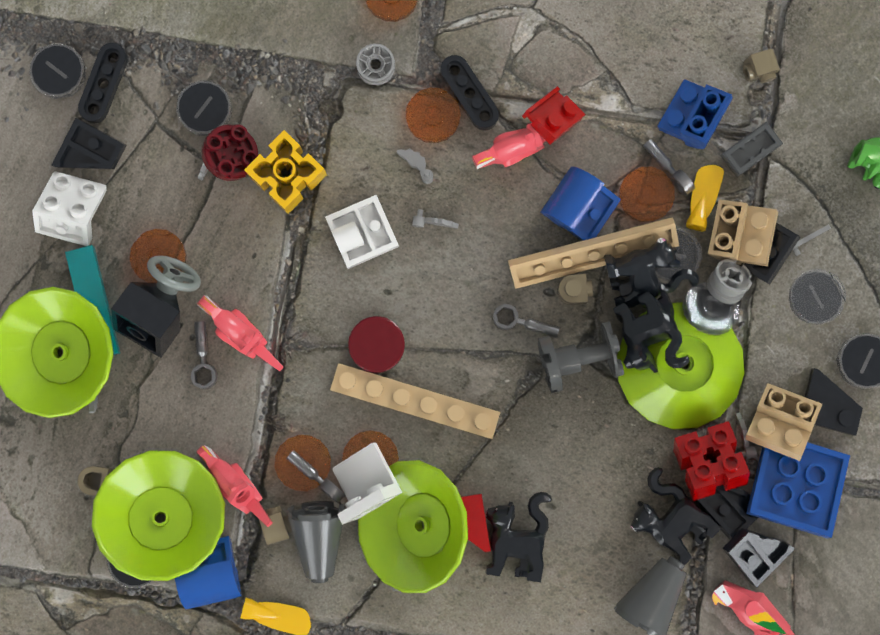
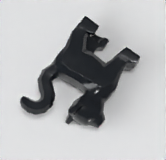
[604,238,699,308]
[613,291,690,373]
[631,467,721,565]
[485,492,552,583]

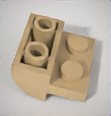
[708,199,778,267]
[745,383,822,461]

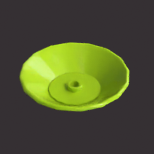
[0,287,114,418]
[617,302,745,429]
[91,450,225,581]
[358,460,468,593]

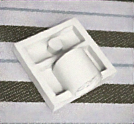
[325,195,399,269]

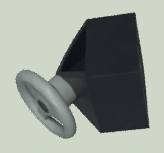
[111,256,201,358]

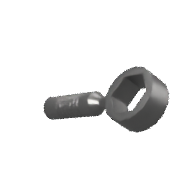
[643,139,695,196]
[493,304,560,338]
[191,321,218,389]
[286,450,345,503]

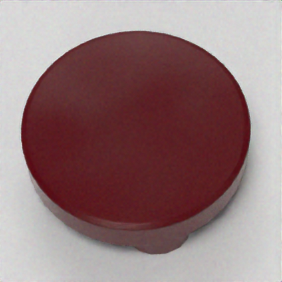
[202,124,258,181]
[348,316,405,373]

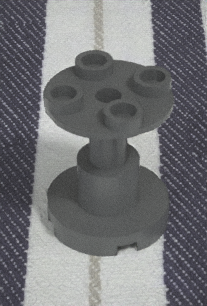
[538,322,624,393]

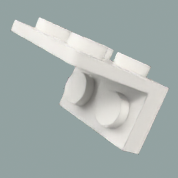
[32,171,107,246]
[332,442,402,525]

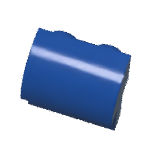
[657,79,733,149]
[540,166,621,241]
[175,536,242,610]

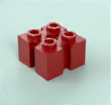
[673,421,750,501]

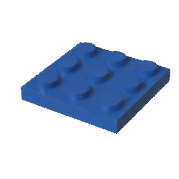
[746,443,850,539]

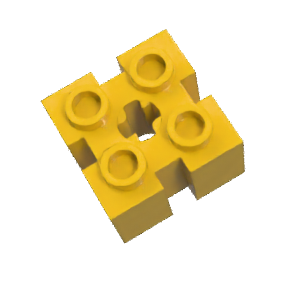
[244,130,327,214]

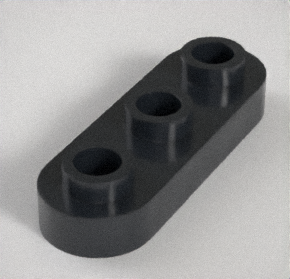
[78,43,128,124]
[441,55,499,130]

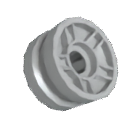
[356,43,395,86]
[707,259,752,304]

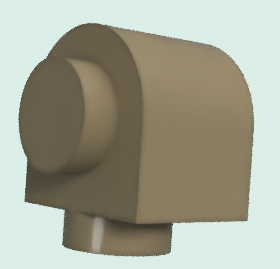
[743,49,780,83]
[557,274,593,305]
[78,466,114,496]
[259,505,292,545]

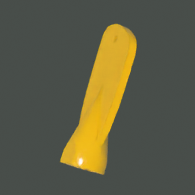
[686,165,724,232]
[240,597,311,635]

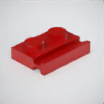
[522,86,586,145]

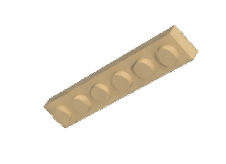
[508,217,679,289]
[330,363,500,439]

